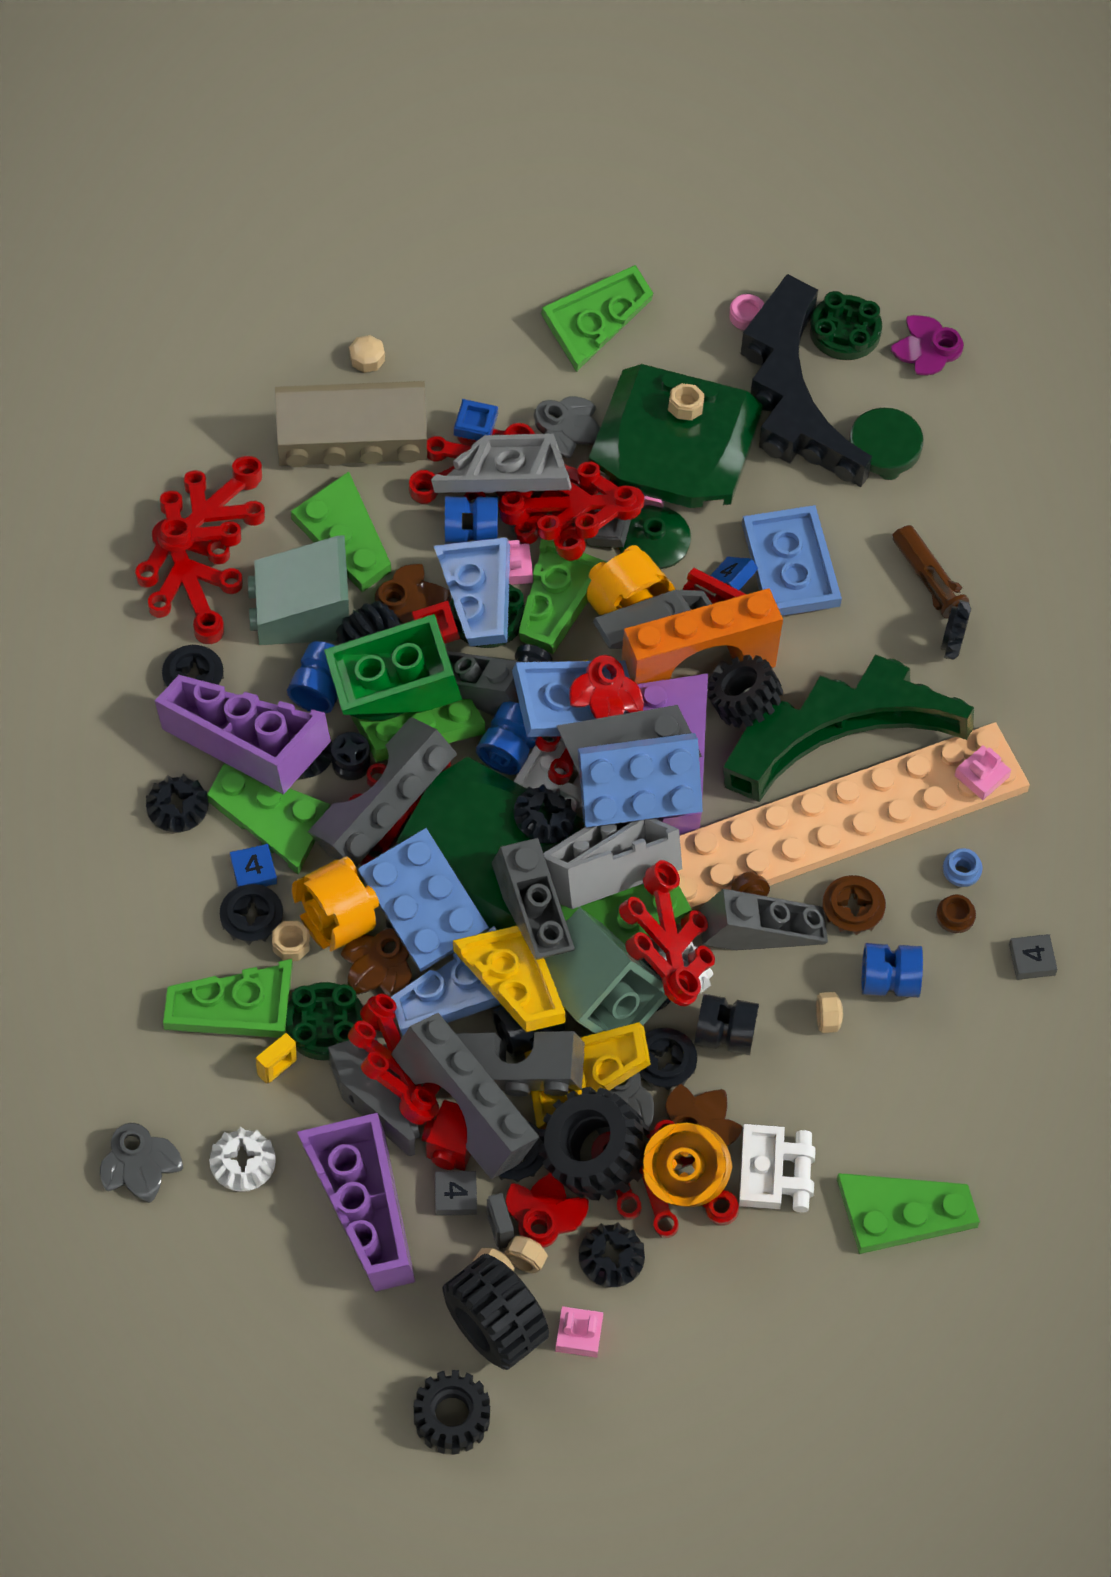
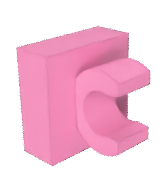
[509,540,533,585]
[954,745,1011,800]
[555,1306,604,1358]

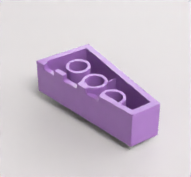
[637,674,708,835]
[155,675,331,794]
[297,1113,416,1292]

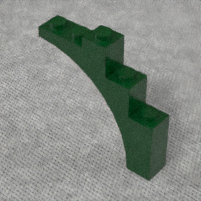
[723,654,974,802]

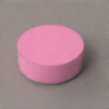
[729,294,764,331]

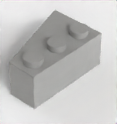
[543,818,682,909]

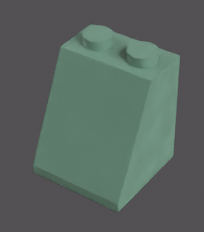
[248,535,349,645]
[544,907,668,1034]

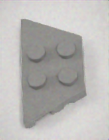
[431,434,572,493]

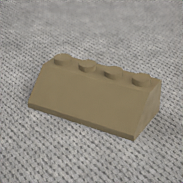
[275,381,427,467]

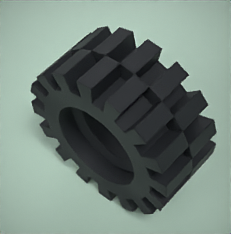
[707,655,783,728]
[413,1370,491,1455]

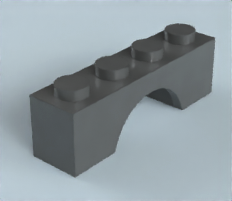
[308,717,457,867]
[391,1013,539,1179]

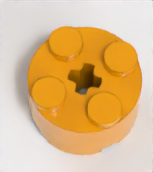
[587,545,675,616]
[292,856,379,951]
[643,1122,732,1207]

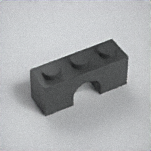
[456,1031,585,1097]

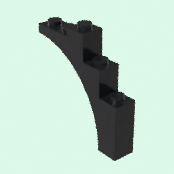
[740,274,872,487]

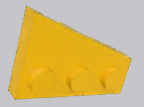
[453,926,565,1032]
[524,1022,651,1129]

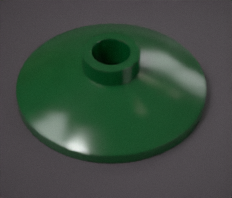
[618,505,691,570]

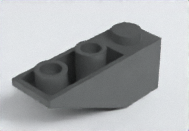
[593,590,712,649]
[447,651,520,716]
[492,838,575,960]
[698,889,828,951]
[328,1037,420,1157]

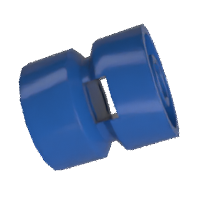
[445,496,498,544]
[287,641,338,714]
[476,701,536,775]
[861,943,923,998]

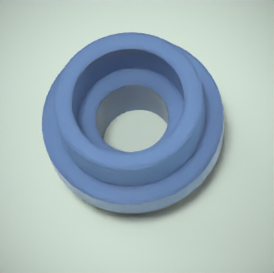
[943,848,983,887]

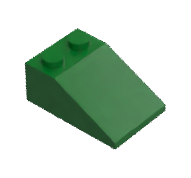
[324,614,462,715]

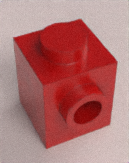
[422,1099,471,1171]

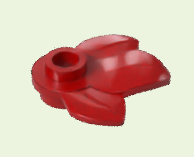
[569,655,644,719]
[506,1173,589,1248]

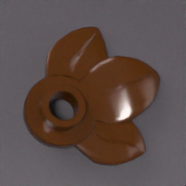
[375,564,450,624]
[341,928,412,997]
[665,1084,743,1147]

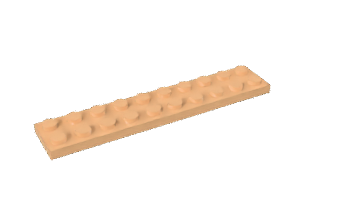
[678,722,1030,911]

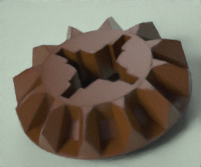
[822,875,886,936]

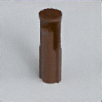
[892,525,969,618]

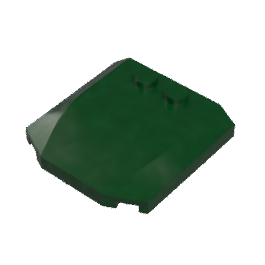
[588,364,763,508]
[395,756,585,930]

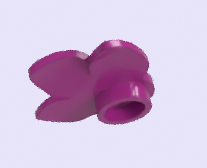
[891,315,964,376]

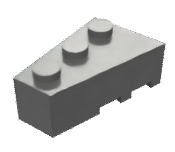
[556,705,702,775]

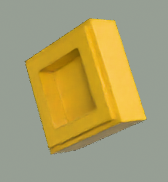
[255,1033,297,1084]

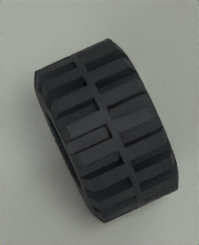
[538,1087,650,1201]
[442,1254,549,1370]

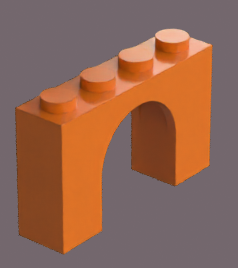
[621,588,783,684]

